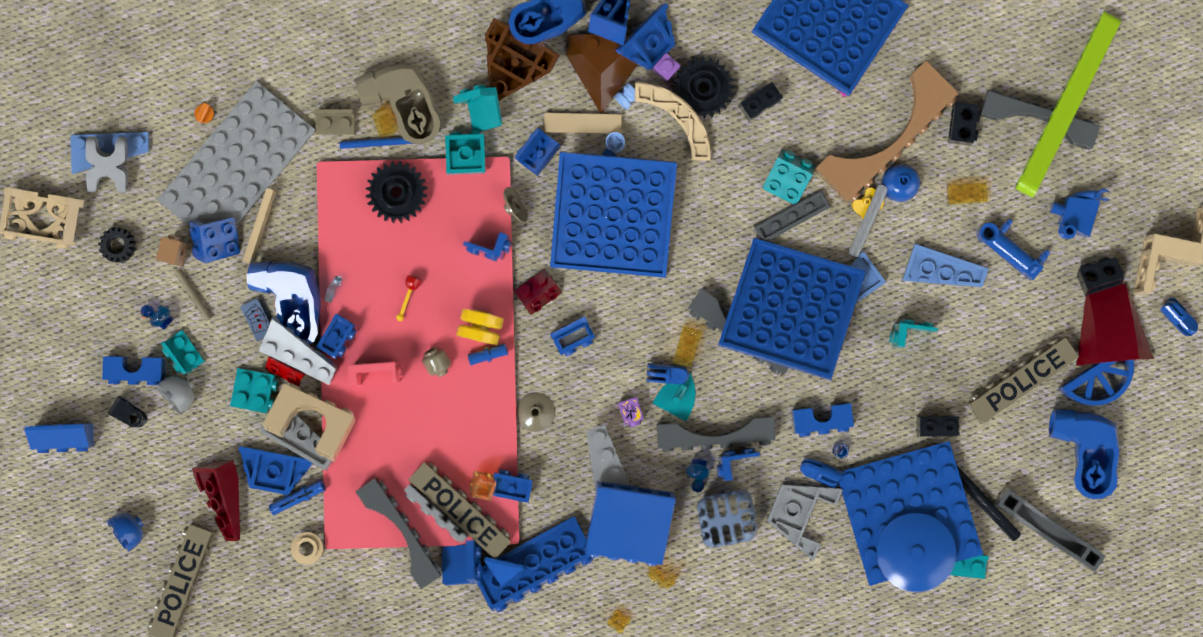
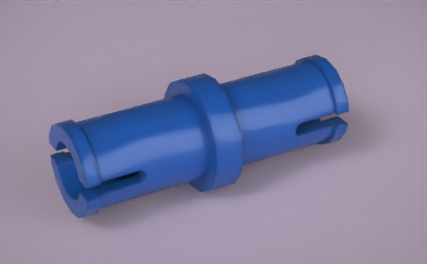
[468,343,508,366]

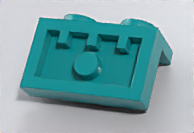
[161,330,205,375]
[950,551,989,579]

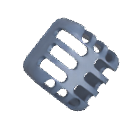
[697,489,758,548]

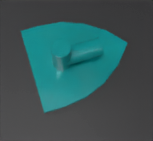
[652,374,696,422]

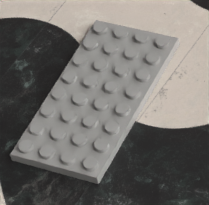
[157,81,316,227]

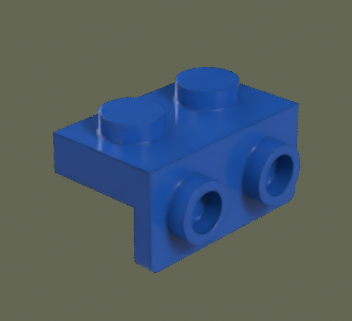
[515,128,561,176]
[316,314,357,359]
[490,469,533,503]

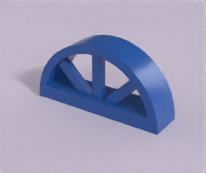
[1059,360,1134,406]

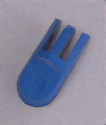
[1160,297,1198,336]
[646,363,689,384]
[800,458,843,488]

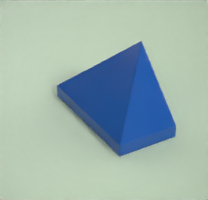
[485,557,526,586]

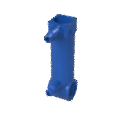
[976,219,1050,281]

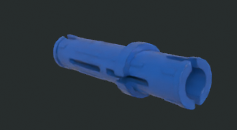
[269,480,326,516]

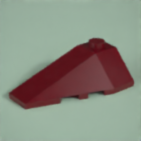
[192,460,240,541]

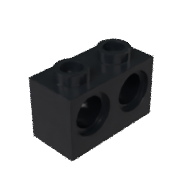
[739,82,783,122]
[947,102,981,146]
[1077,257,1125,296]
[916,416,959,437]

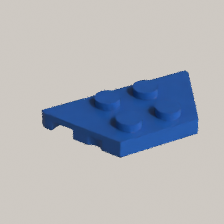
[615,3,675,70]
[239,446,313,495]

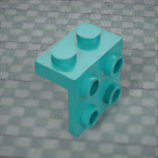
[453,85,502,132]
[763,149,816,205]
[889,320,938,348]

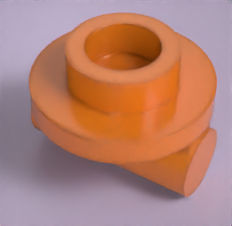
[194,102,214,124]

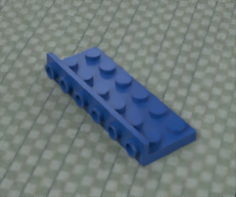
[477,516,593,613]

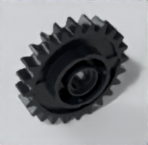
[673,56,735,119]
[365,161,428,224]

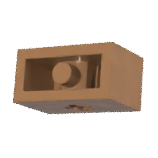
[156,235,188,267]

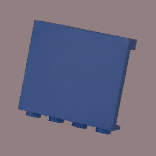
[584,481,676,566]

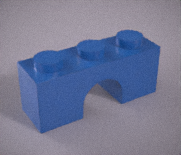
[102,356,165,385]
[791,403,854,437]

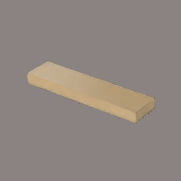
[544,113,622,134]
[242,188,276,264]

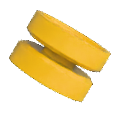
[456,309,504,345]

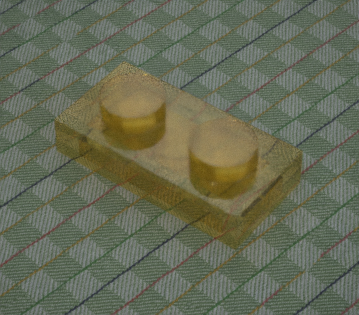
[946,183,988,205]
[673,326,702,369]

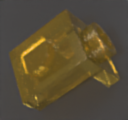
[647,566,677,589]

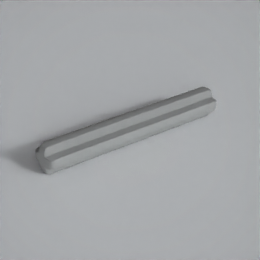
[849,184,888,257]

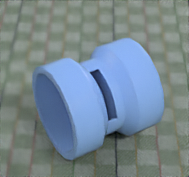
[614,83,635,110]
[606,132,625,153]

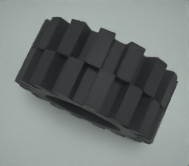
[98,227,136,263]

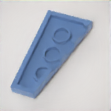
[70,132,150,174]

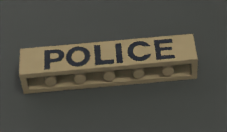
[967,337,1079,424]
[408,462,512,559]
[147,523,215,637]

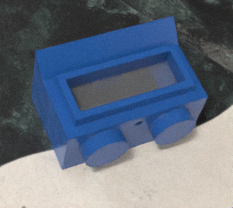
[550,317,595,357]

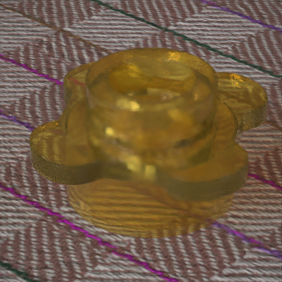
[607,610,630,633]

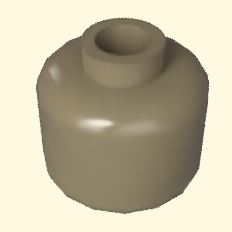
[422,347,451,377]

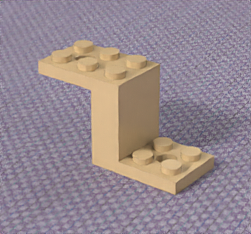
[1133,207,1203,295]

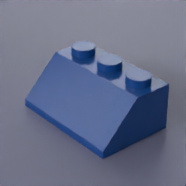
[24,424,94,453]

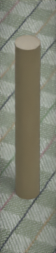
[175,269,213,321]

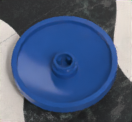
[876,513,956,592]

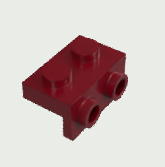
[514,269,562,315]

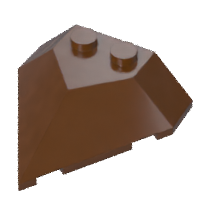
[485,18,560,101]
[566,34,638,114]

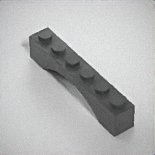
[980,90,1100,150]
[688,289,789,375]
[656,417,775,452]
[356,478,442,589]
[993,488,1106,572]

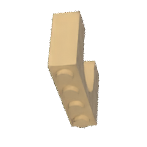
[262,384,356,462]

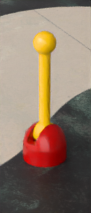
[396,275,422,321]

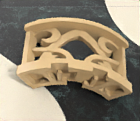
[0,187,84,249]

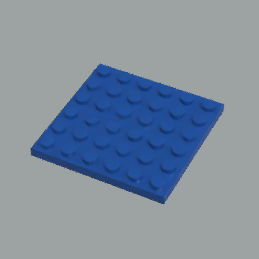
[751,0,909,97]
[550,151,677,278]
[718,238,866,380]
[839,441,983,586]

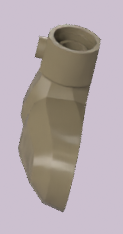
[355,64,441,144]

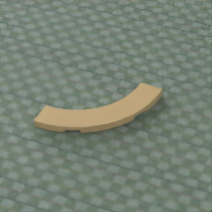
[635,81,711,161]

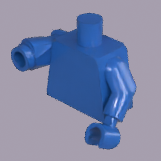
[1050,189,1110,239]

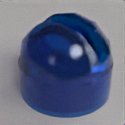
[832,443,849,459]

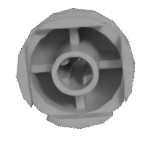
[157,376,194,415]

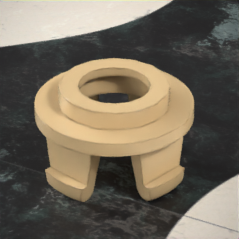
[291,532,324,565]

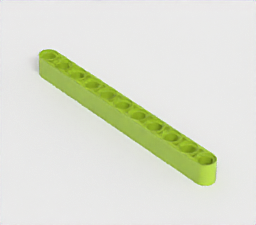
[1015,11,1122,198]

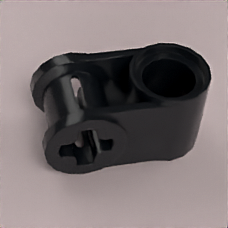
[107,396,147,428]

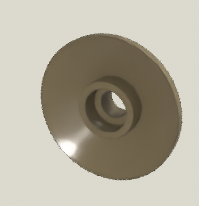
[504,187,528,223]
[516,393,555,432]

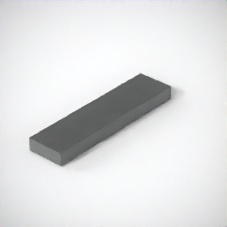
[754,190,831,242]

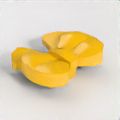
[851,187,884,219]

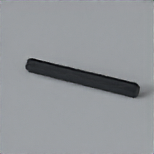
[957,466,1021,541]

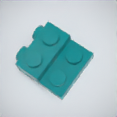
[445,131,486,175]
[230,368,278,413]

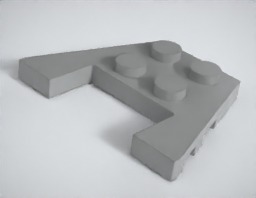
[766,485,843,560]

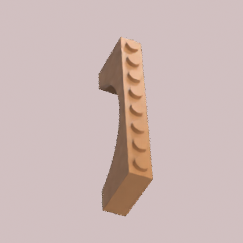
[814,61,959,203]

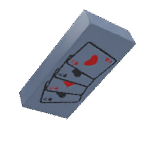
[240,298,270,342]

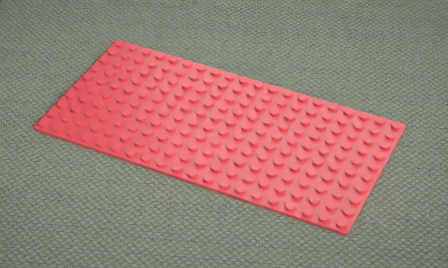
[317,157,519,549]

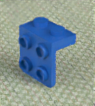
[189,217,240,263]
[463,232,512,262]
[716,448,761,481]
[442,540,482,586]

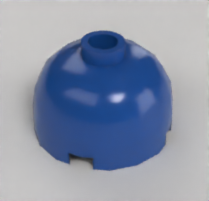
[881,164,920,202]
[106,512,144,552]

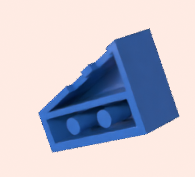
[588,0,630,45]

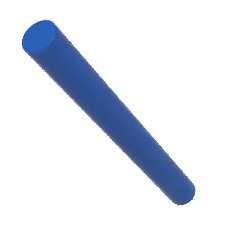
[340,137,413,149]

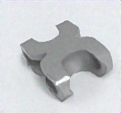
[86,136,128,193]

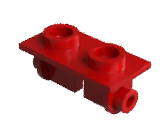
[265,357,306,386]

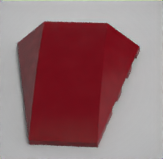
[1076,284,1154,366]

